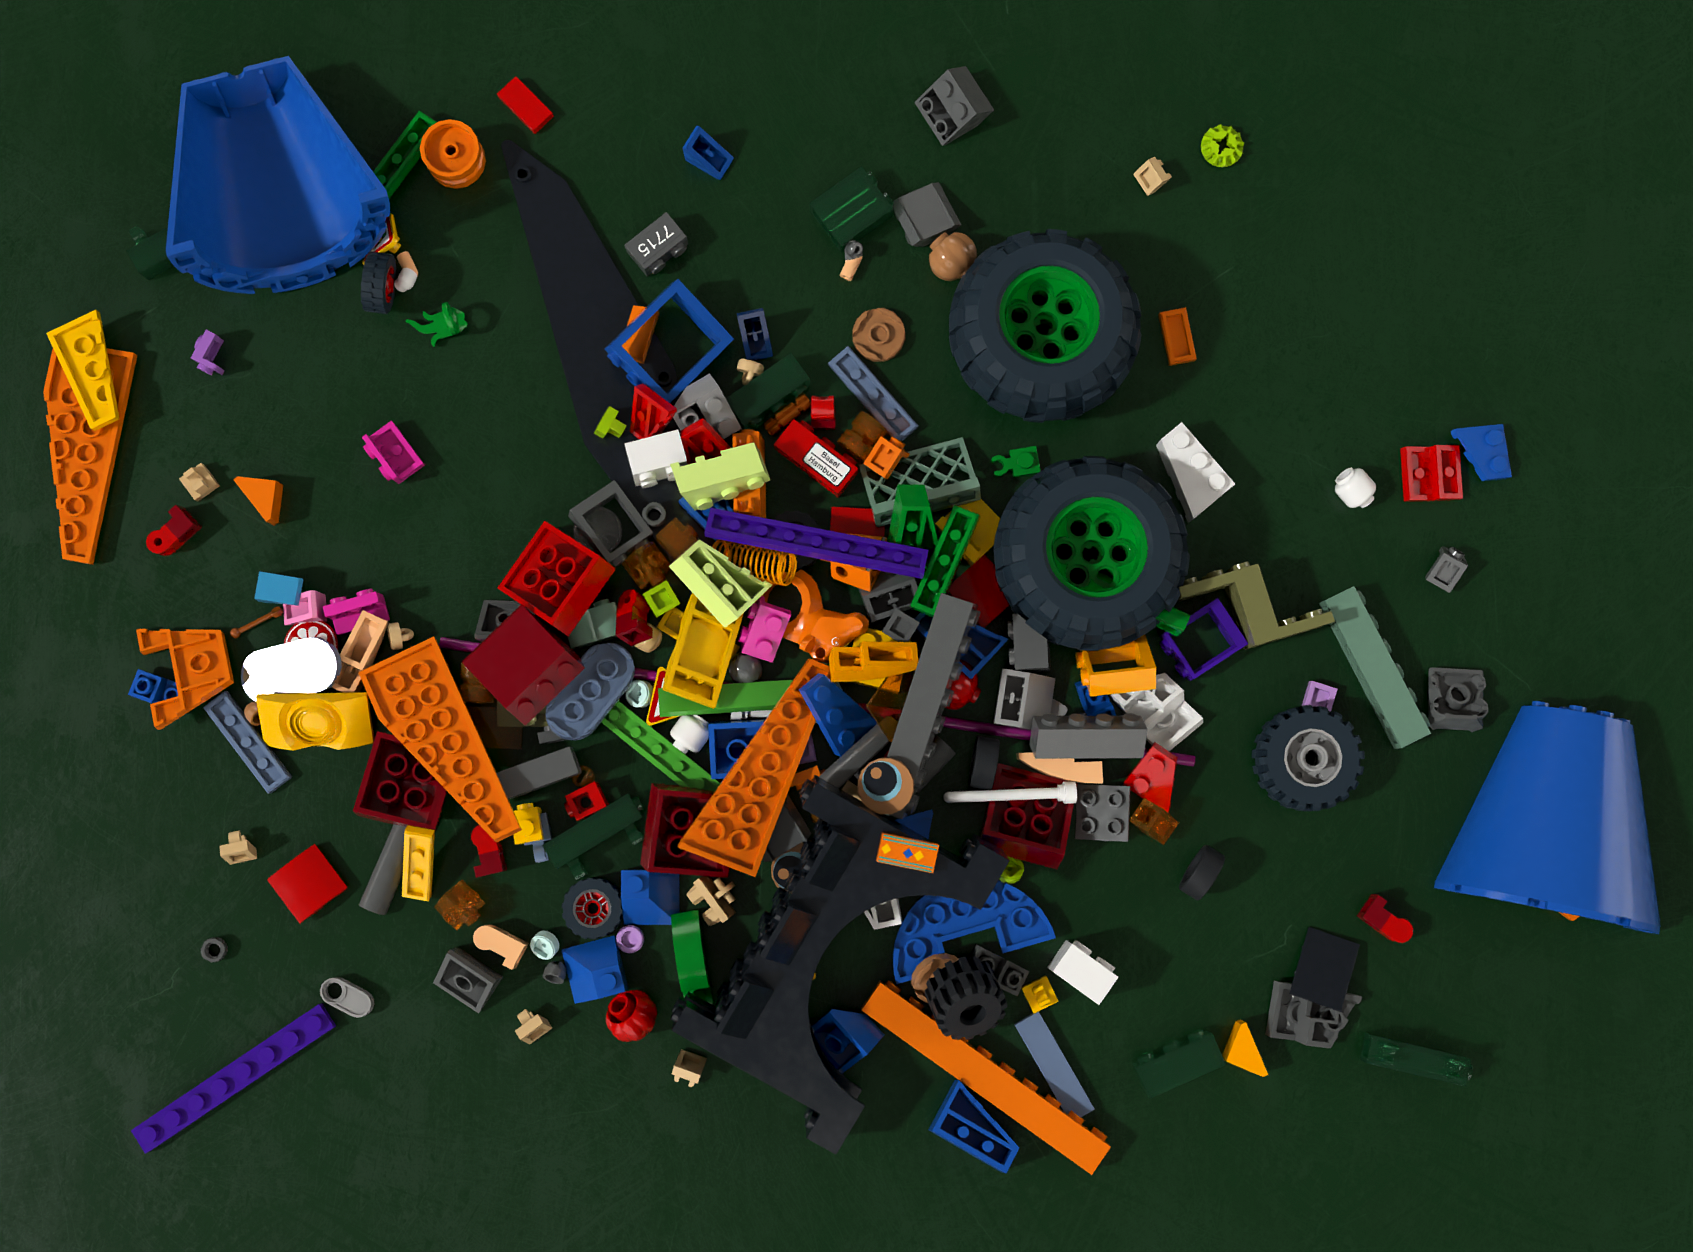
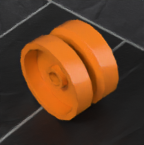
[420,119,486,189]

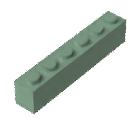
[1319,586,1431,749]

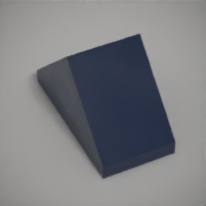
[736,308,773,361]

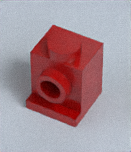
[564,781,610,821]

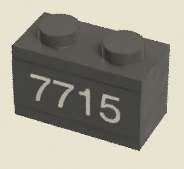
[624,212,689,276]

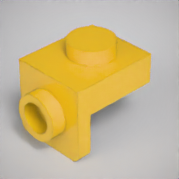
[513,803,544,845]

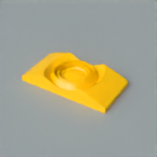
[663,593,744,709]
[256,692,375,751]

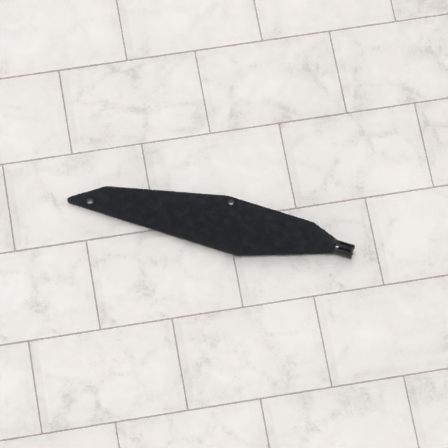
[501,140,716,596]

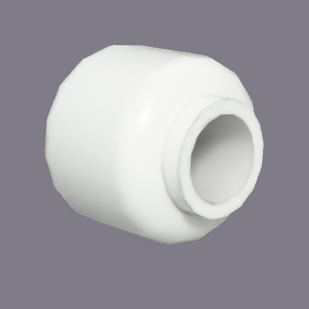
[1335,467,1376,508]
[670,715,709,754]

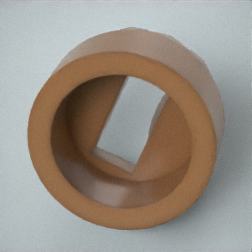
[244,701,260,726]

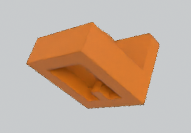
[863,436,910,479]
[790,766,825,791]

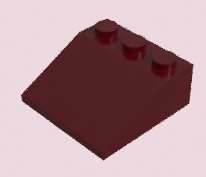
[462,604,585,726]
[353,731,447,831]
[980,763,1077,869]
[640,783,729,878]

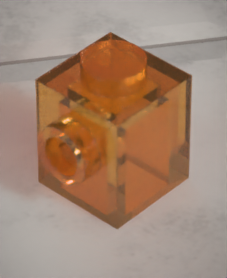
[656,517,699,560]
[1129,798,1179,845]

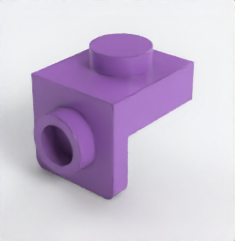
[191,330,224,376]

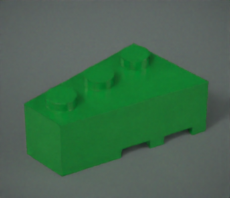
[887,484,938,569]

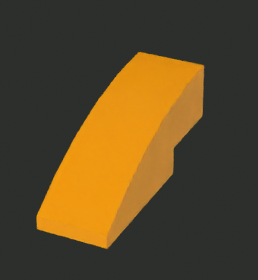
[829,641,919,682]

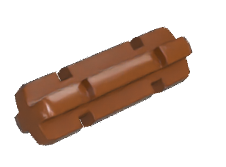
[764,394,811,435]

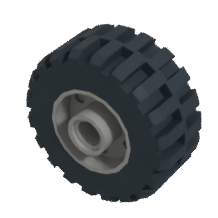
[1252,705,1365,811]

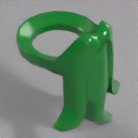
[406,302,468,347]

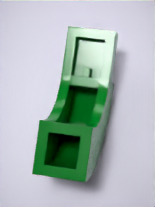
[671,910,713,1004]

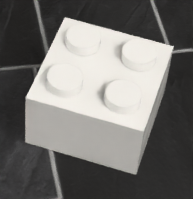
[624,430,687,488]
[1047,940,1118,1005]

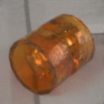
[837,411,888,462]
[459,662,494,703]

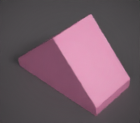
[283,590,327,625]

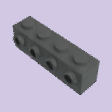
[1030,713,1148,759]

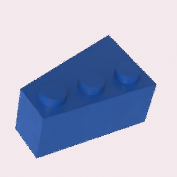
[928,1080,1019,1173]

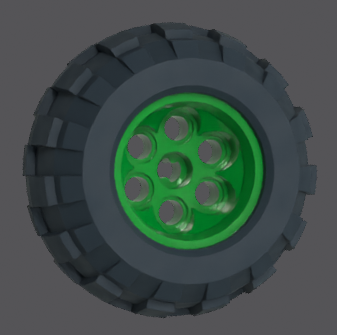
[949,229,1142,423]
[993,456,1190,651]

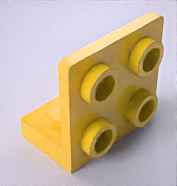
[935,499,1000,566]

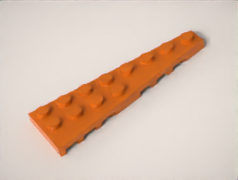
[678,659,831,877]

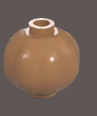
[929,232,977,281]

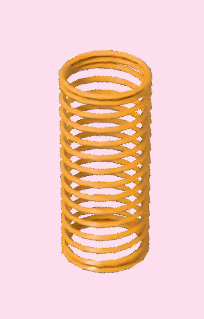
[712,540,797,586]

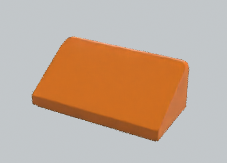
[622,305,659,364]

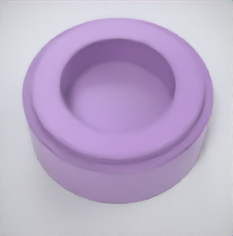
[616,925,645,953]

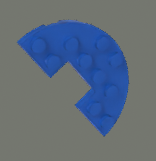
[893,881,1056,984]

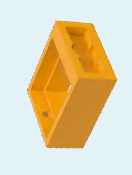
[1076,635,1156,697]

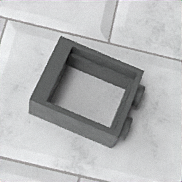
[568,480,653,567]

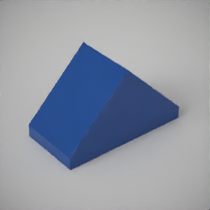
[682,126,734,180]

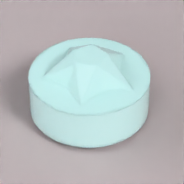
[626,680,653,708]
[530,931,559,960]

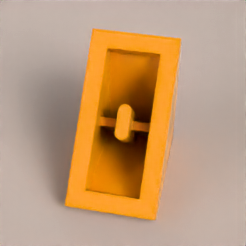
[1221,1019,1268,1077]

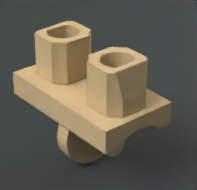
[686,876,736,926]

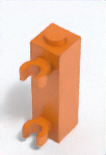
[732,429,766,518]

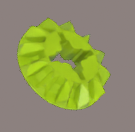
[1201,124,1244,167]

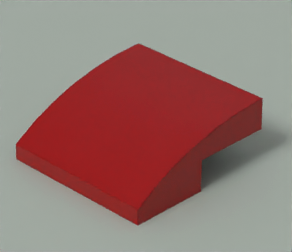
[1400,445,1463,502]
[948,555,1009,628]
[267,844,348,924]

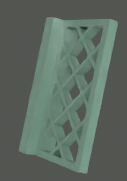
[859,437,981,527]

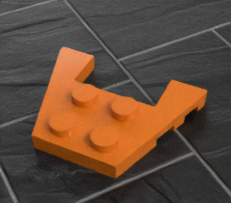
[136,629,234,730]

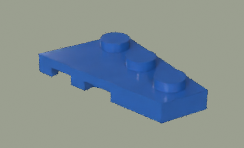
[799,673,878,757]

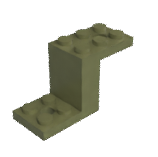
[1176,561,1335,650]

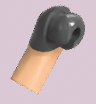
[840,240,863,281]

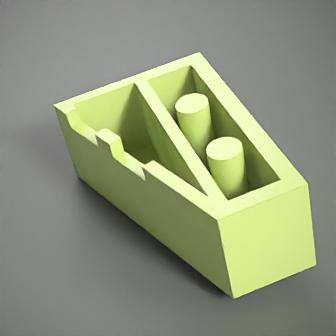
[670,442,770,511]
[669,540,772,628]

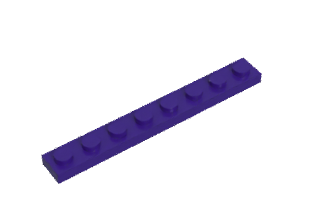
[705,508,929,579]
[131,1003,336,1154]

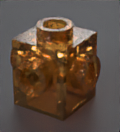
[622,541,670,590]
[434,880,485,931]

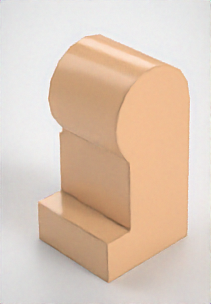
[473,924,529,970]

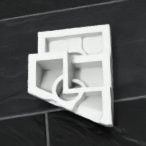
[1109,673,1203,751]

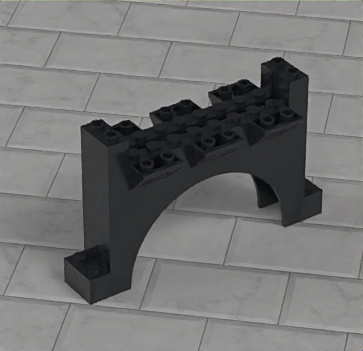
[670,775,1010,1154]

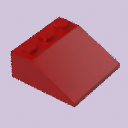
[497,521,616,637]

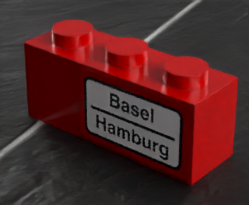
[774,419,858,498]

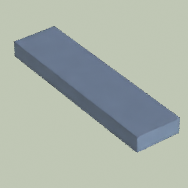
[828,346,919,442]
[203,691,292,794]
[1014,1011,1095,1117]

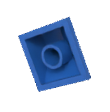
[621,869,680,925]
[562,935,629,1004]
[812,1009,884,1073]

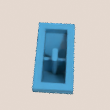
[254,571,303,606]

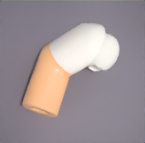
[394,251,418,292]

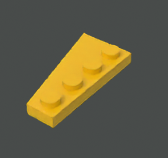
[46,310,119,431]

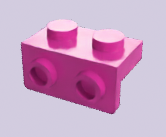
[362,421,425,484]
[322,589,390,635]
[738,596,791,663]

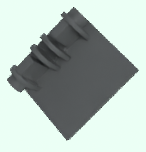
[1075,784,1130,842]

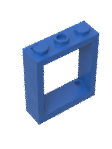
[605,279,734,403]

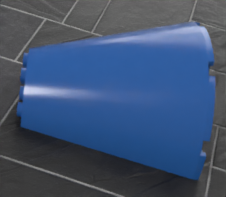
[166,56,390,294]
[1434,701,1661,934]

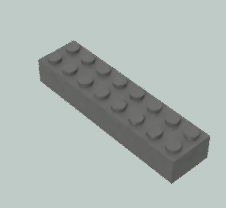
[887,593,981,819]

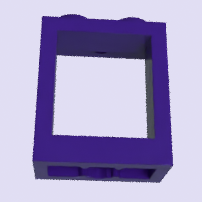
[1159,598,1248,681]

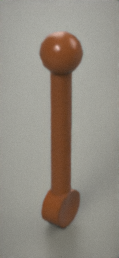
[230,606,283,638]

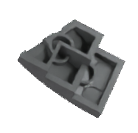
[1265,980,1362,1049]

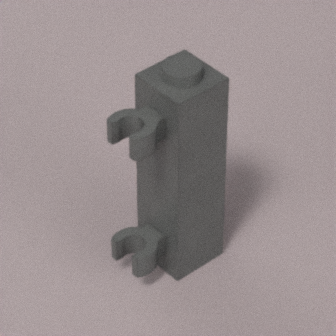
[497,747,582,800]

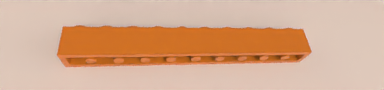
[861,980,1111,1175]

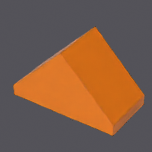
[234,476,284,526]

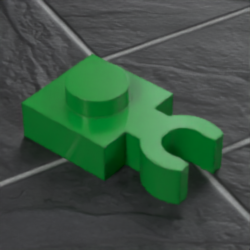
[991,446,1040,478]

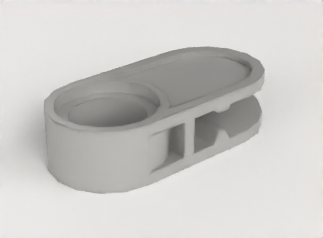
[320,977,374,1018]

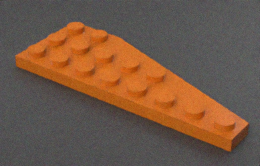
[43,348,138,565]
[358,636,522,843]

